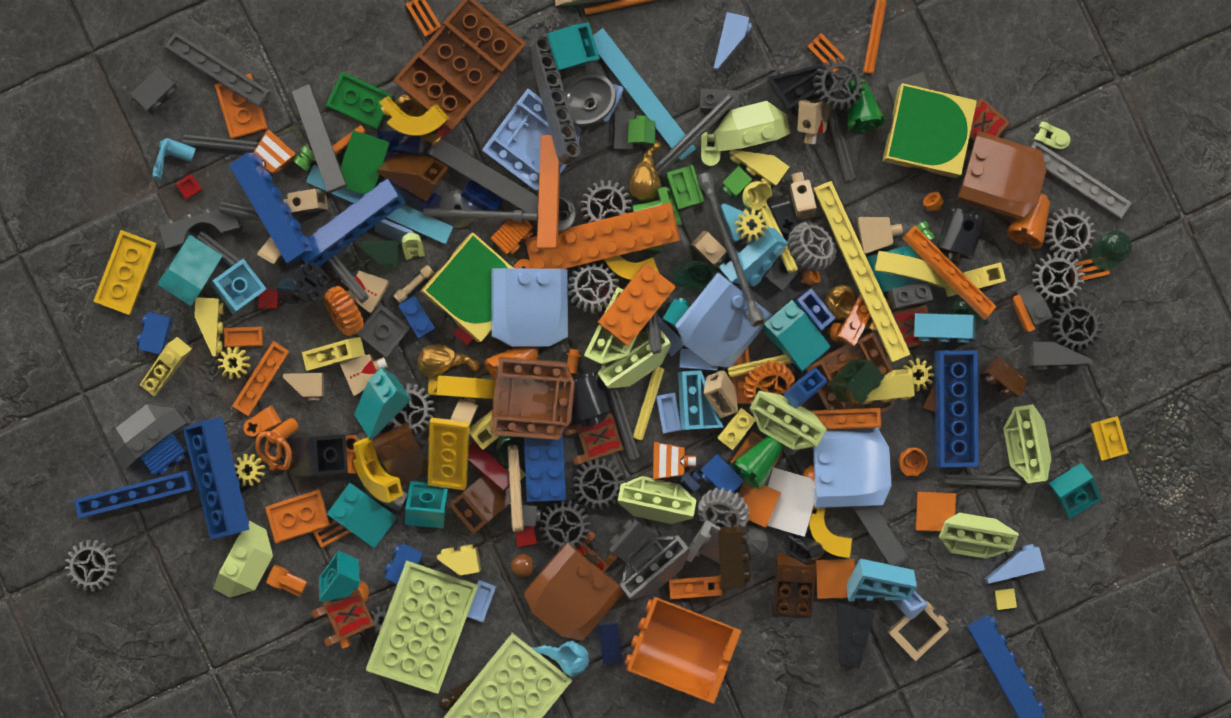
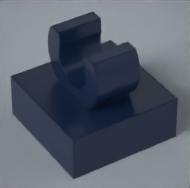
[677,471,701,495]

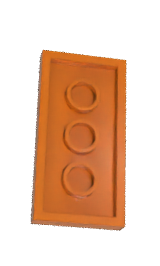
[598,263,676,347]

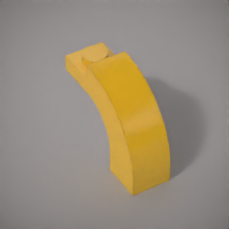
[379,96,450,135]
[604,256,659,281]
[428,376,495,399]
[353,437,403,503]
[808,502,852,558]

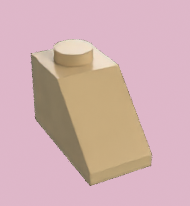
[257,237,284,266]
[283,373,324,400]
[451,397,479,427]

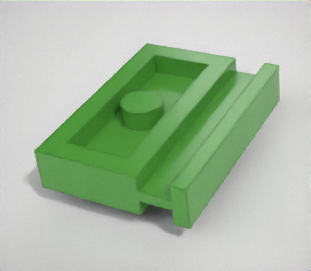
[666,165,704,210]

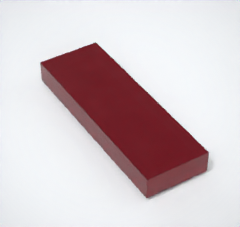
[468,442,510,493]

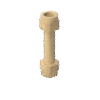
[393,265,435,304]

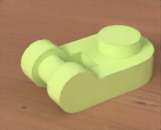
[1034,122,1070,150]
[701,132,720,167]
[402,233,425,260]

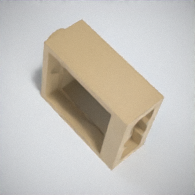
[887,601,949,661]

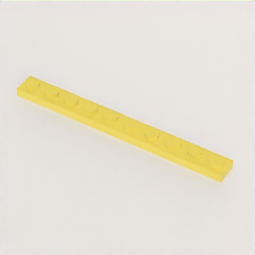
[813,181,910,363]

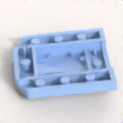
[482,89,581,191]
[491,268,568,346]
[675,273,773,367]
[812,429,892,508]

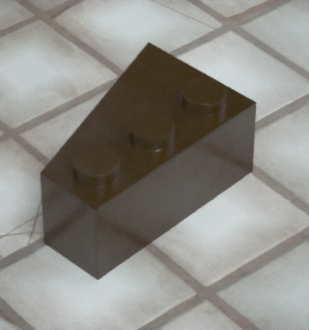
[718,527,751,588]

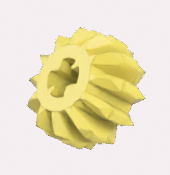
[735,209,768,242]
[218,347,251,379]
[903,358,934,391]
[235,454,265,486]

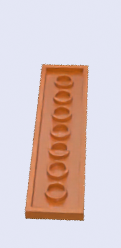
[525,203,680,269]

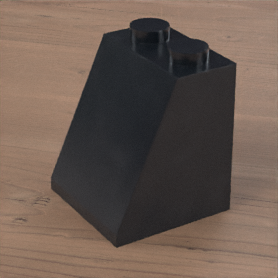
[287,434,348,476]

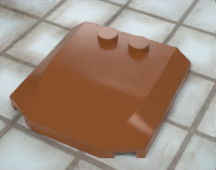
[957,131,1046,220]
[806,331,897,414]
[491,357,575,440]
[523,541,624,641]

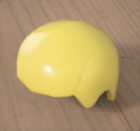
[742,181,772,211]

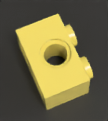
[717,408,755,450]

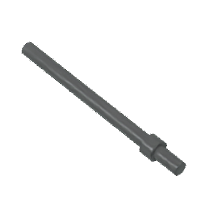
[424,208,538,222]

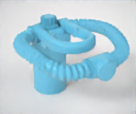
[153,138,196,181]

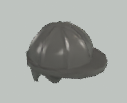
[558,197,576,232]
[745,524,768,560]

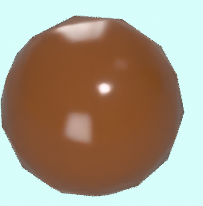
[511,553,533,578]

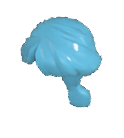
[532,641,589,677]

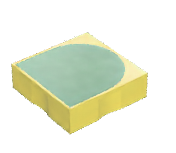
[882,83,977,178]
[420,233,513,342]

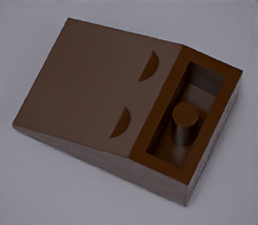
[377,152,449,202]
[980,355,1028,398]
[449,476,511,534]
[773,553,816,617]

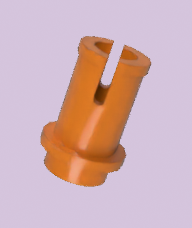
[567,349,582,374]

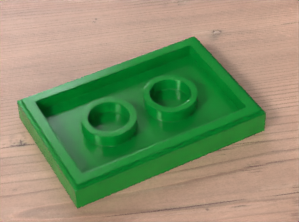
[326,71,394,130]
[341,130,390,194]

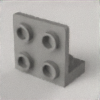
[686,520,720,564]

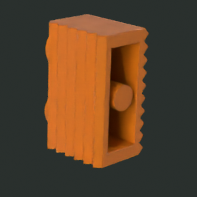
[491,220,534,255]

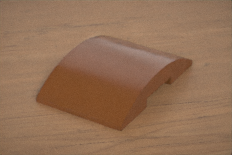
[393,0,527,130]

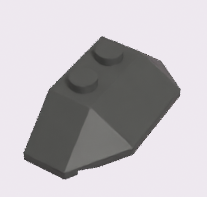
[114,404,187,470]
[620,535,690,600]

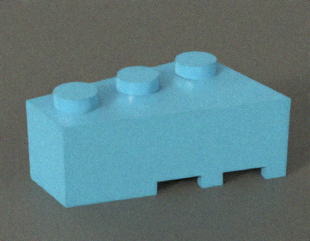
[719,227,788,287]
[914,313,976,343]
[678,371,723,430]
[846,559,917,601]

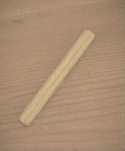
[508,445,523,532]

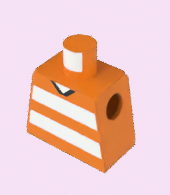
[253,129,297,175]
[653,442,696,479]

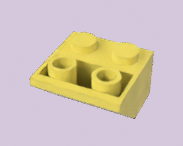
[437,544,481,575]

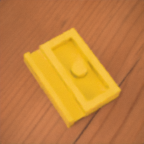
[1090,416,1129,461]

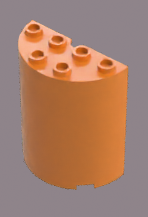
[624,597,741,704]

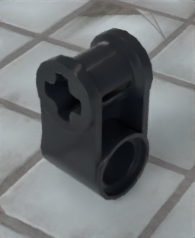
[769,197,797,236]
[786,533,824,564]

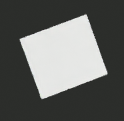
[767,468,815,537]

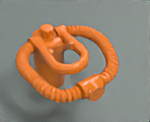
[255,418,299,471]

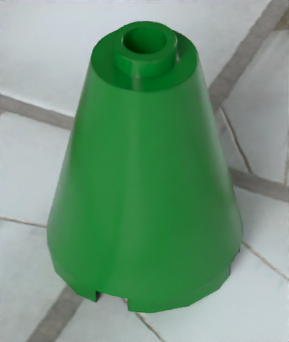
[847,77,885,133]
[731,436,783,489]

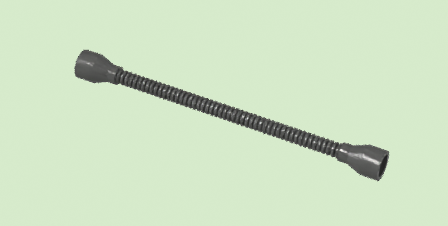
[697,172,766,327]

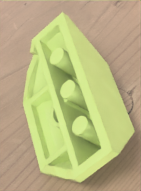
[714,101,791,151]
[584,287,638,364]
[598,330,672,388]
[750,391,827,450]
[1003,404,1051,483]
[617,476,696,524]
[939,513,1019,559]
[213,521,273,597]

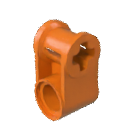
[243,406,282,437]

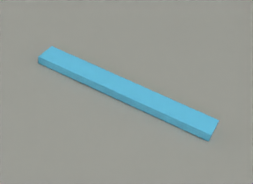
[593,28,696,161]
[306,165,454,244]

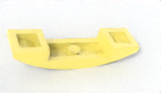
[875,251,947,289]

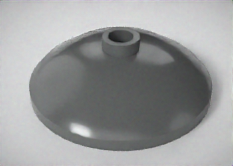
[564,74,616,126]

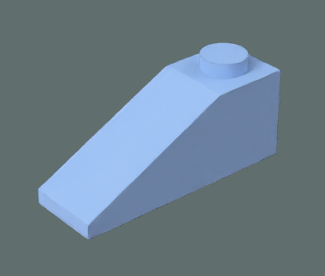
[713,12,752,71]
[985,544,1045,583]

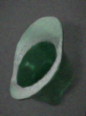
[1090,230,1132,270]
[673,260,717,291]

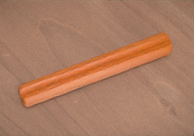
[863,0,887,74]

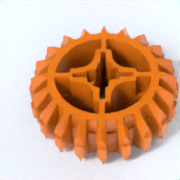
[323,286,364,336]
[743,360,795,403]

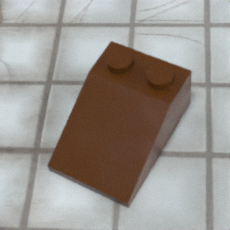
[373,422,428,485]

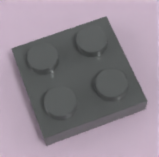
[357,304,411,358]

